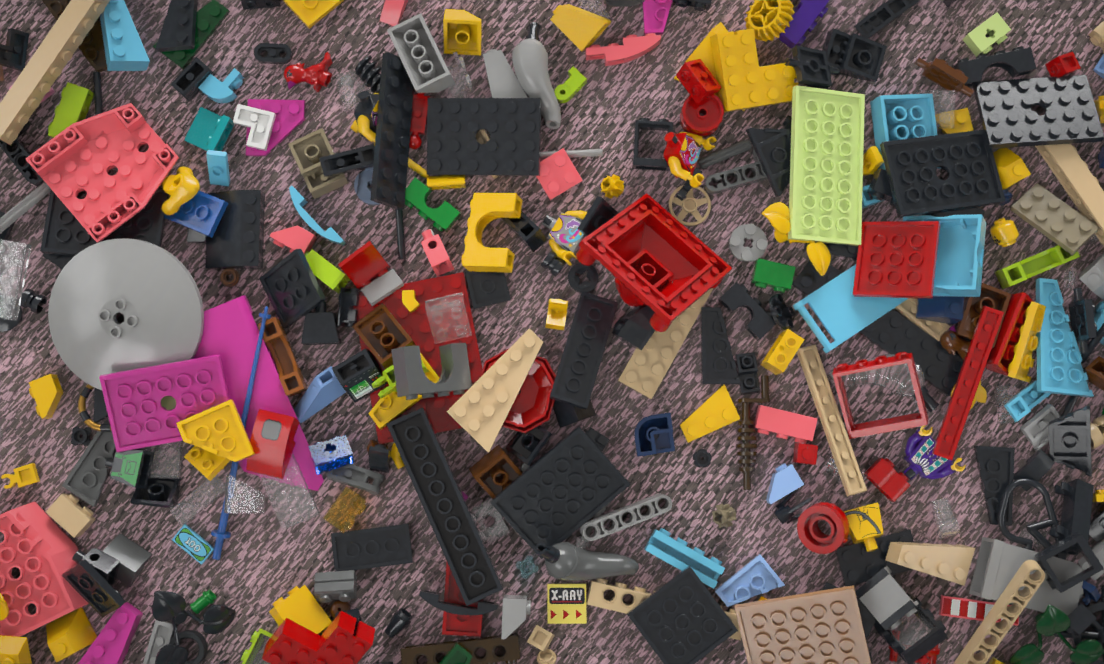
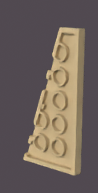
[447,328,543,453]

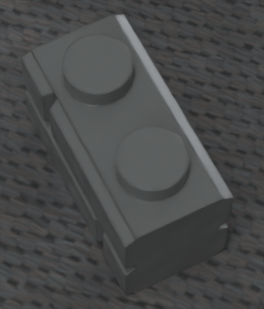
[314,570,357,603]

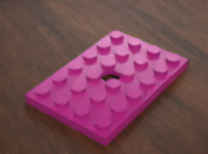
[99,354,229,452]

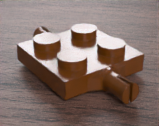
[914,57,974,98]

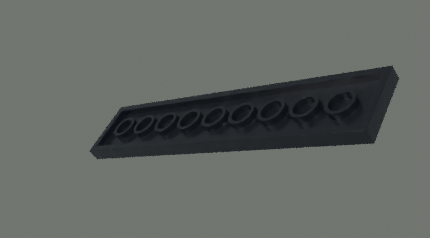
[792,260,964,396]

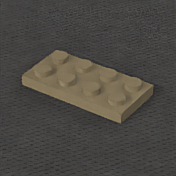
[1011,183,1099,256]

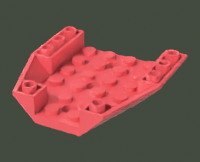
[26,103,179,243]
[0,501,89,637]

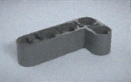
[704,149,767,195]

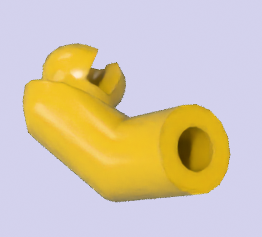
[390,442,405,469]

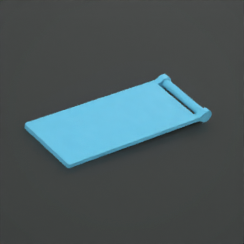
[793,264,908,353]

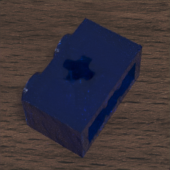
[308,434,354,475]

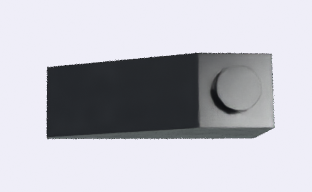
[319,144,375,177]
[501,211,547,252]

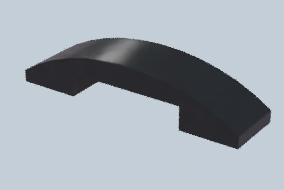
[419,589,498,615]

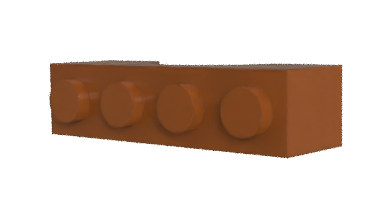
[257,317,308,397]

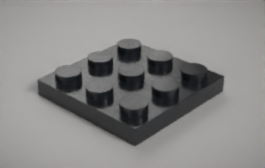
[259,249,326,328]

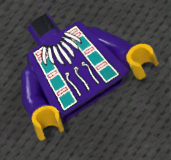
[903,425,966,480]

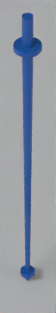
[211,306,271,560]

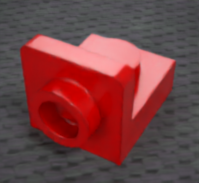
[1045,52,1081,78]

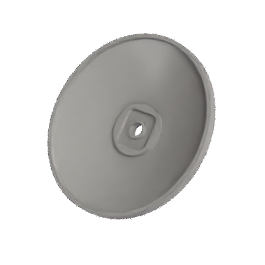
[48,239,204,390]

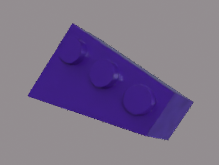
[776,0,830,49]

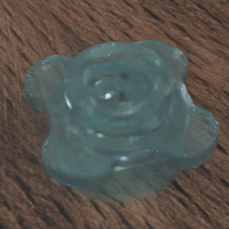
[516,555,539,579]

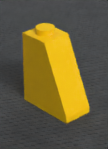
[550,4,611,51]

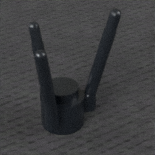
[774,488,813,525]

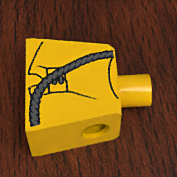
[844,502,883,552]

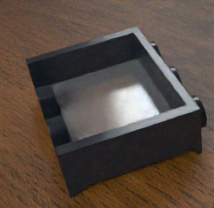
[873,593,948,664]

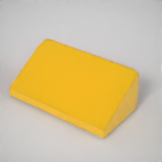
[427,175,466,190]

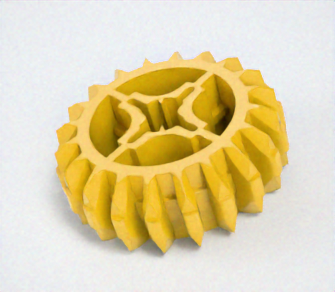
[744,0,795,42]

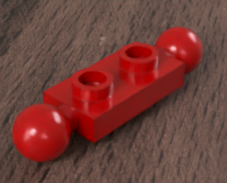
[409,88,430,150]

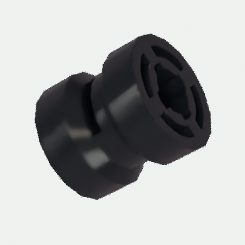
[541,251,567,277]
[19,288,47,314]

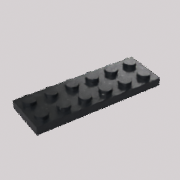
[549,291,618,410]

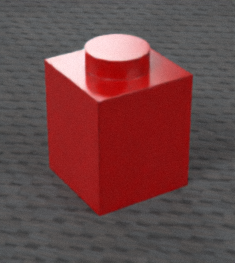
[793,443,818,465]

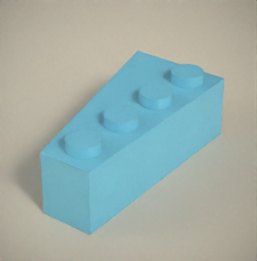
[100,0,150,71]

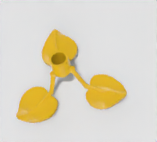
[762,202,831,276]

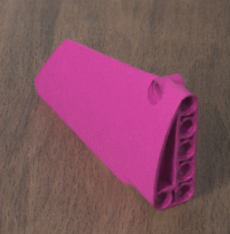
[193,295,324,491]

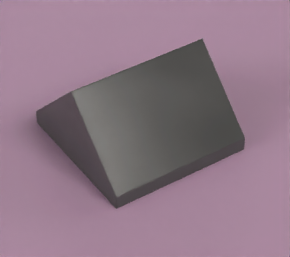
[102,533,152,587]

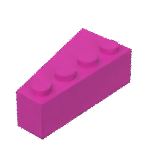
[78,602,143,664]

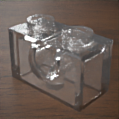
[471,498,510,544]

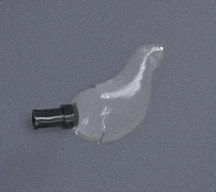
[827,354,939,412]

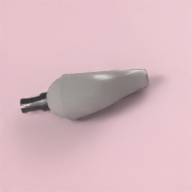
[512,22,561,129]

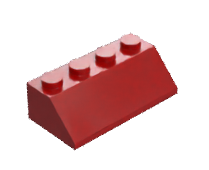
[985,292,1034,376]

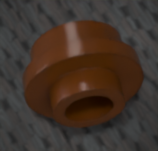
[220,268,240,287]

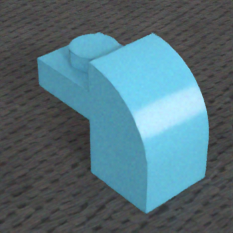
[198,68,244,103]

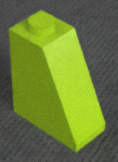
[304,249,350,294]

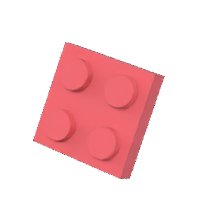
[536,148,583,200]

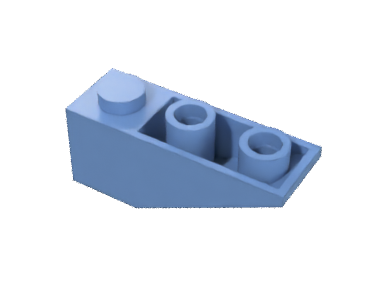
[294,366,346,423]

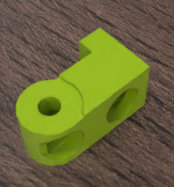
[554,66,587,104]

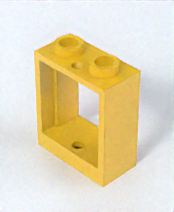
[760,329,805,375]

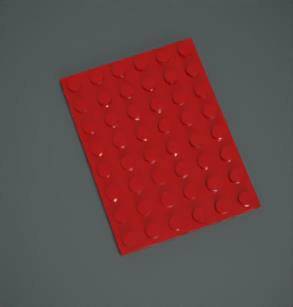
[353,272,483,444]

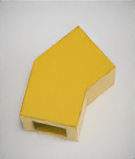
[402,290,420,313]

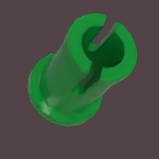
[190,590,216,614]

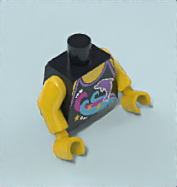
[354,91,379,146]

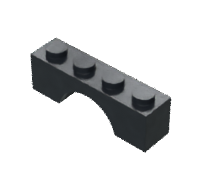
[953,46,1036,87]

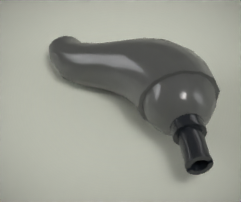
[535,542,639,581]

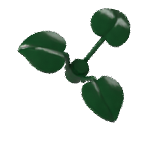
[1009,605,1104,664]

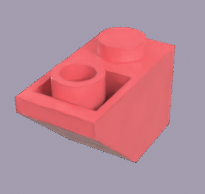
[270,225,317,254]

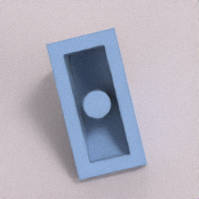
[766,463,804,504]

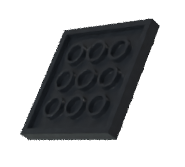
[627,566,738,664]

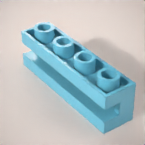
[644,528,725,589]

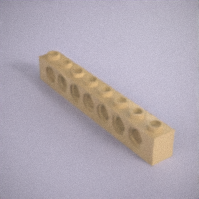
[586,578,741,641]

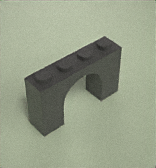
[392,343,472,400]

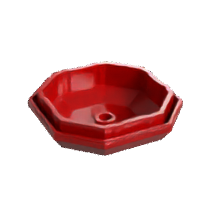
[481,348,556,433]

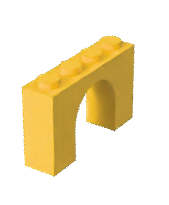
[461,193,523,273]

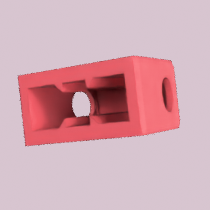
[421,229,454,277]

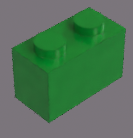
[751,258,796,293]

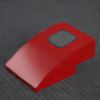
[246,409,300,479]

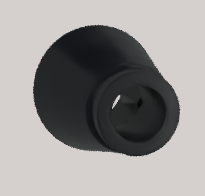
[385,608,412,638]

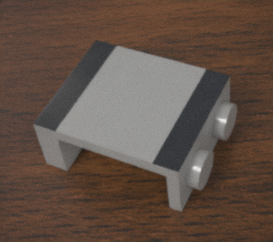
[855,566,919,630]

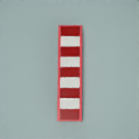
[939,595,1019,626]

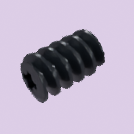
[355,55,382,93]

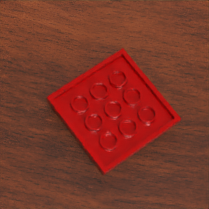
[853,221,940,298]

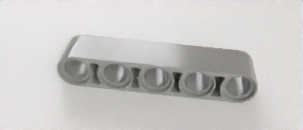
[580,493,672,541]

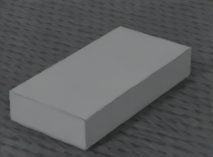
[361,269,404,306]

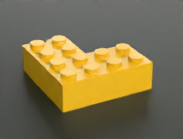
[710,28,799,112]

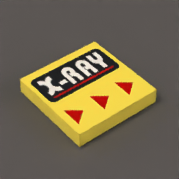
[547,583,587,624]

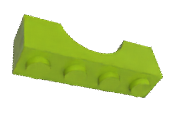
[995,245,1080,289]

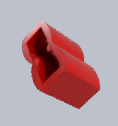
[863,458,910,502]

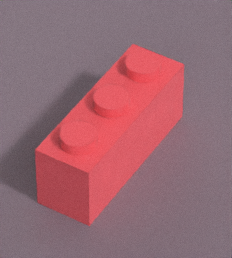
[753,405,817,444]

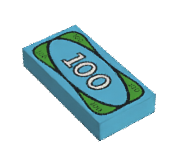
[172,524,214,564]

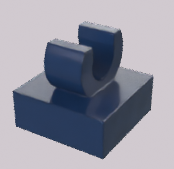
[1082,581,1101,605]

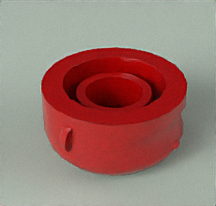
[797,502,850,554]

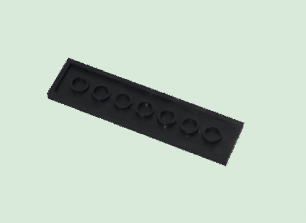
[370,52,414,210]

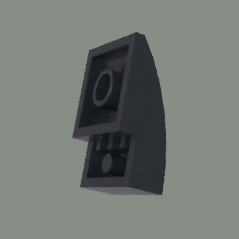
[822,28,887,82]

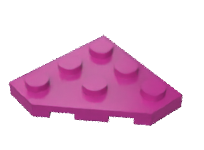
[246,99,305,156]

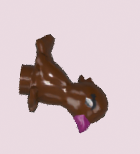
[940,326,971,361]

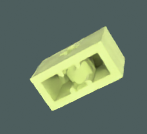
[962,12,1011,57]

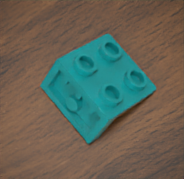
[184,107,235,151]

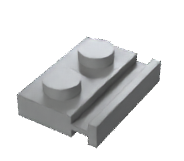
[1020,404,1060,450]

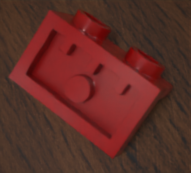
[676,59,722,103]

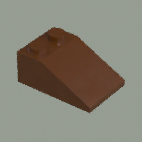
[956,283,1011,348]
[352,303,416,369]
[469,444,523,499]

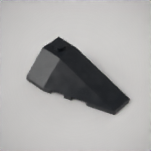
[612,304,655,350]

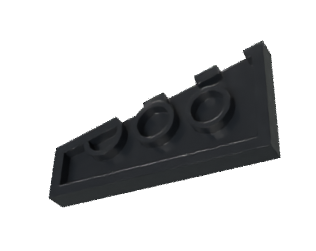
[155,0,198,52]
[700,307,741,384]
[974,445,1015,526]

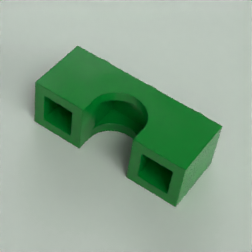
[405,177,461,232]

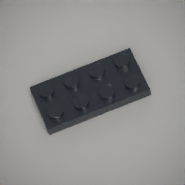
[331,523,413,571]
[835,529,914,587]

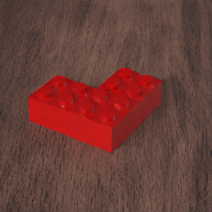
[262,610,375,664]

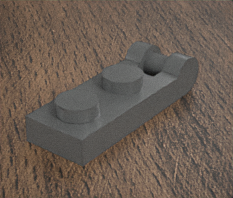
[327,459,385,495]

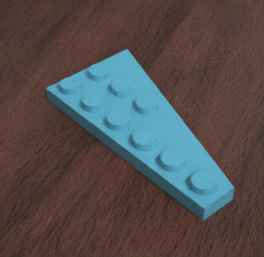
[1036,278,1094,398]

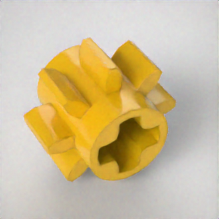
[601,174,624,199]

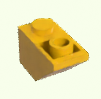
[29,374,63,419]

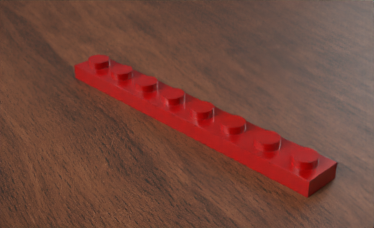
[932,306,1004,460]

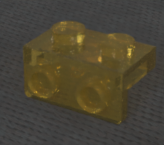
[323,486,366,533]

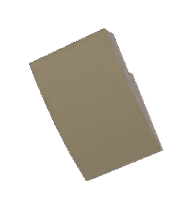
[288,128,349,199]

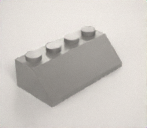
[387,13,455,93]

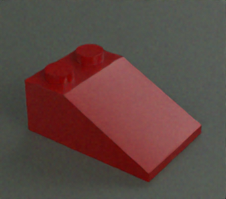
[338,241,390,290]

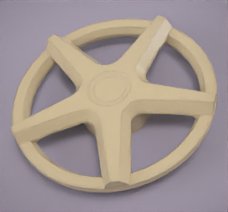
[669,185,711,226]

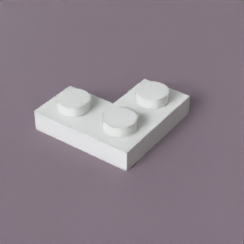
[233,104,276,151]

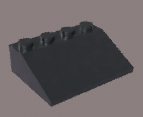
[205,190,265,269]

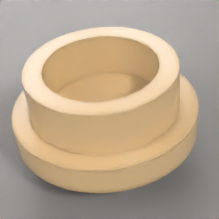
[537,648,557,664]

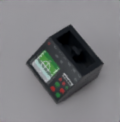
[332,349,389,403]

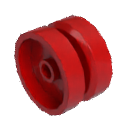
[679,94,724,138]

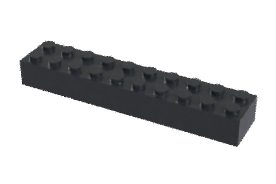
[387,408,504,606]

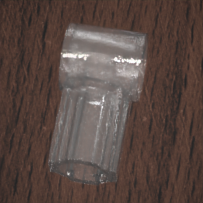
[930,497,960,539]

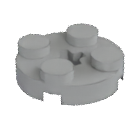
[729,224,768,262]

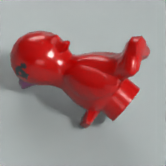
[283,52,333,92]

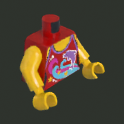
[663,132,717,188]

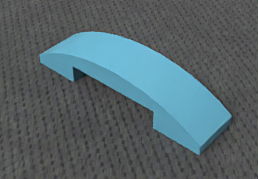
[289,186,346,246]
[1004,380,1052,422]

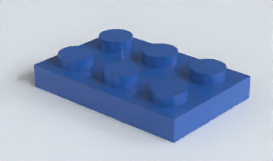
[165,191,228,238]

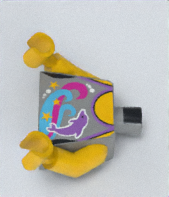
[542,211,587,266]

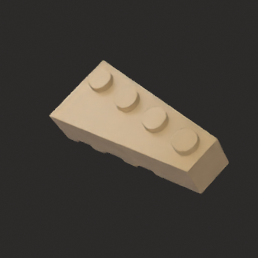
[885,542,975,586]

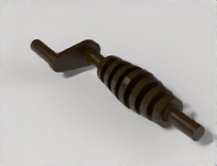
[736,375,770,490]

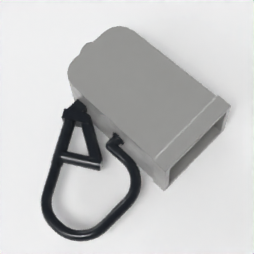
[969,478,1083,616]

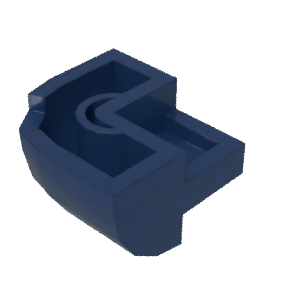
[634,413,675,457]

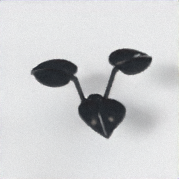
[152,591,236,664]

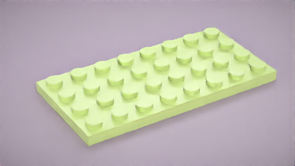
[788,85,865,246]

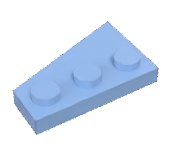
[715,554,785,607]

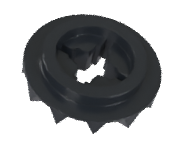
[568,263,598,292]

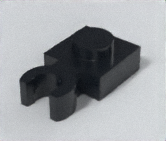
[676,168,702,201]

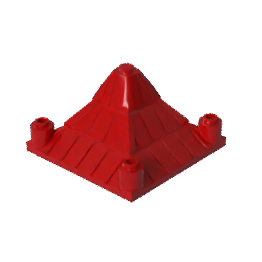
[576,193,732,332]

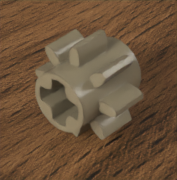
[712,503,737,528]

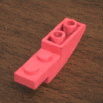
[585,33,661,66]

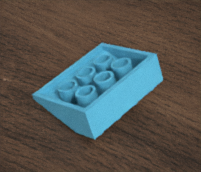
[870,94,941,170]

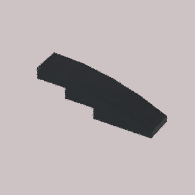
[854,0,921,39]

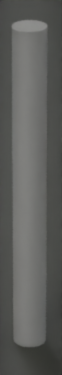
[540,149,603,159]

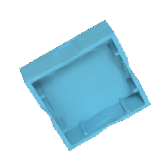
[903,214,986,297]

